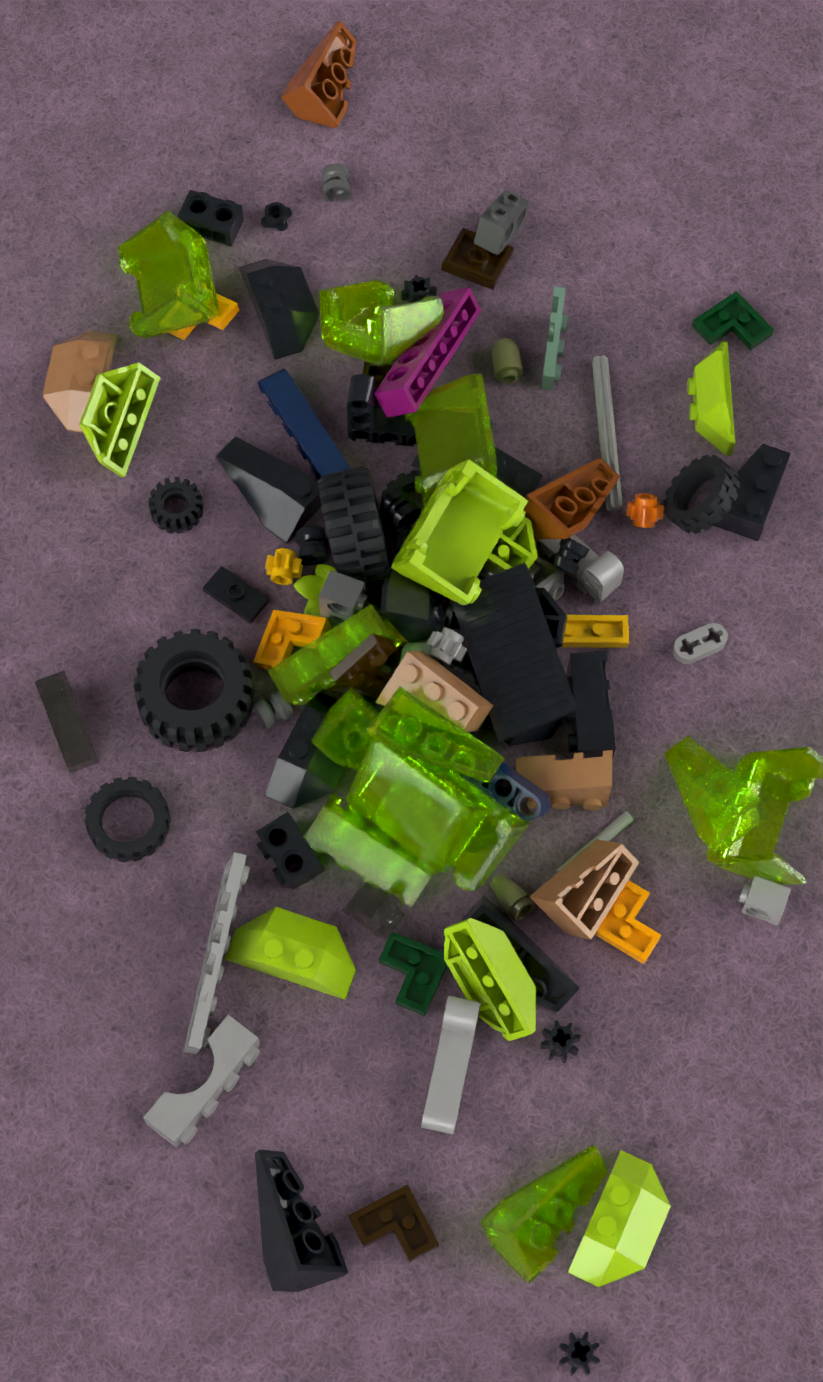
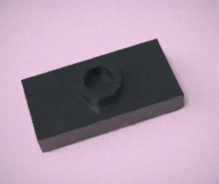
[203,566,269,624]

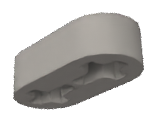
[673,623,728,664]

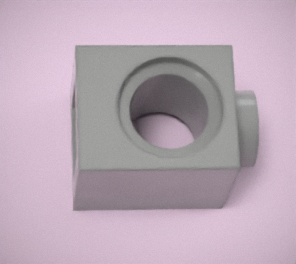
[739,876,791,925]

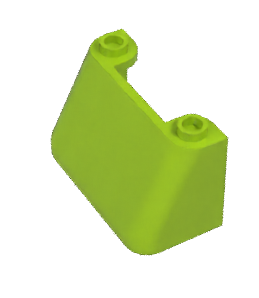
[391,459,528,605]

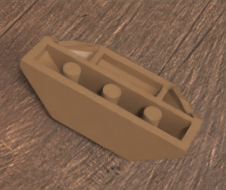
[43,331,117,433]

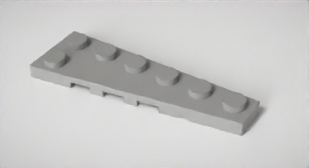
[183,852,250,1054]

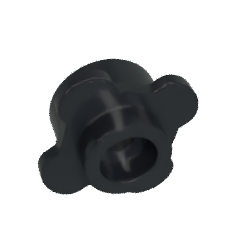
[261,202,292,231]

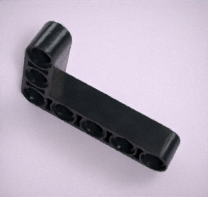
[347,374,493,447]

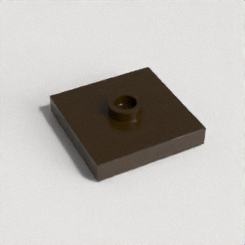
[441,228,514,290]

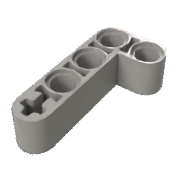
[535,535,624,604]
[421,995,481,1135]

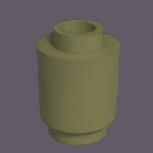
[491,338,523,384]

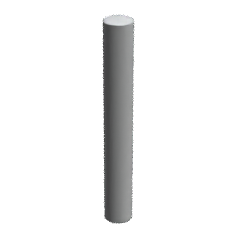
[556,811,633,873]

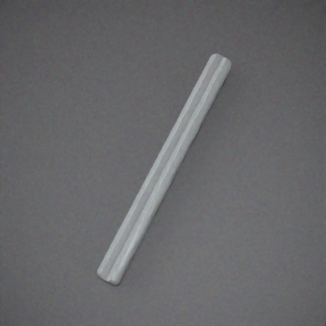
[592,355,623,512]

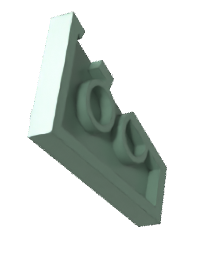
[541,286,568,391]

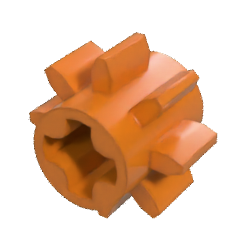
[626,493,664,528]

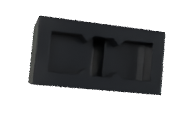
[177,190,244,247]
[256,812,325,890]

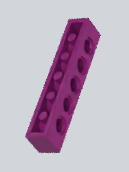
[374,287,481,417]

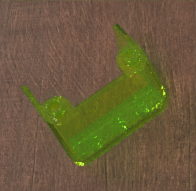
[707,747,823,885]

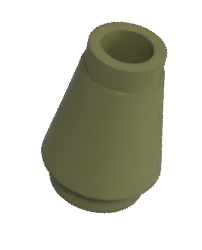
[490,874,535,921]

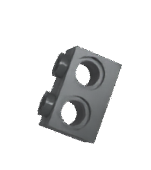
[474,190,530,255]
[319,570,369,634]

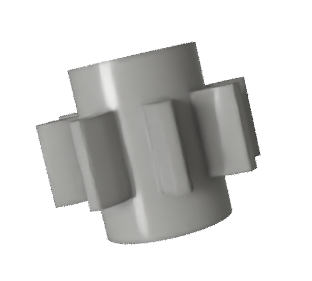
[427,627,467,666]

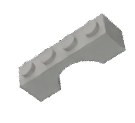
[143,1015,260,1148]

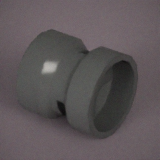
[322,163,351,202]
[253,689,294,730]

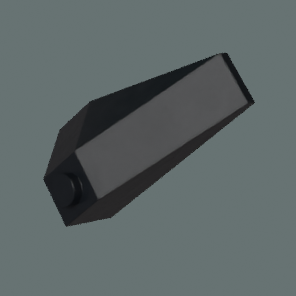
[216,436,322,544]
[381,526,446,643]
[440,895,579,1012]
[255,1150,348,1292]

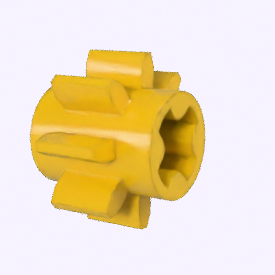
[265,548,303,585]

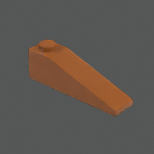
[281,20,357,128]
[523,457,620,540]

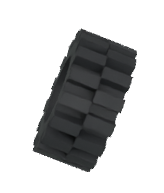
[148,477,203,534]

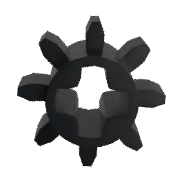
[401,275,437,312]
[540,1020,581,1063]
[558,1332,600,1376]

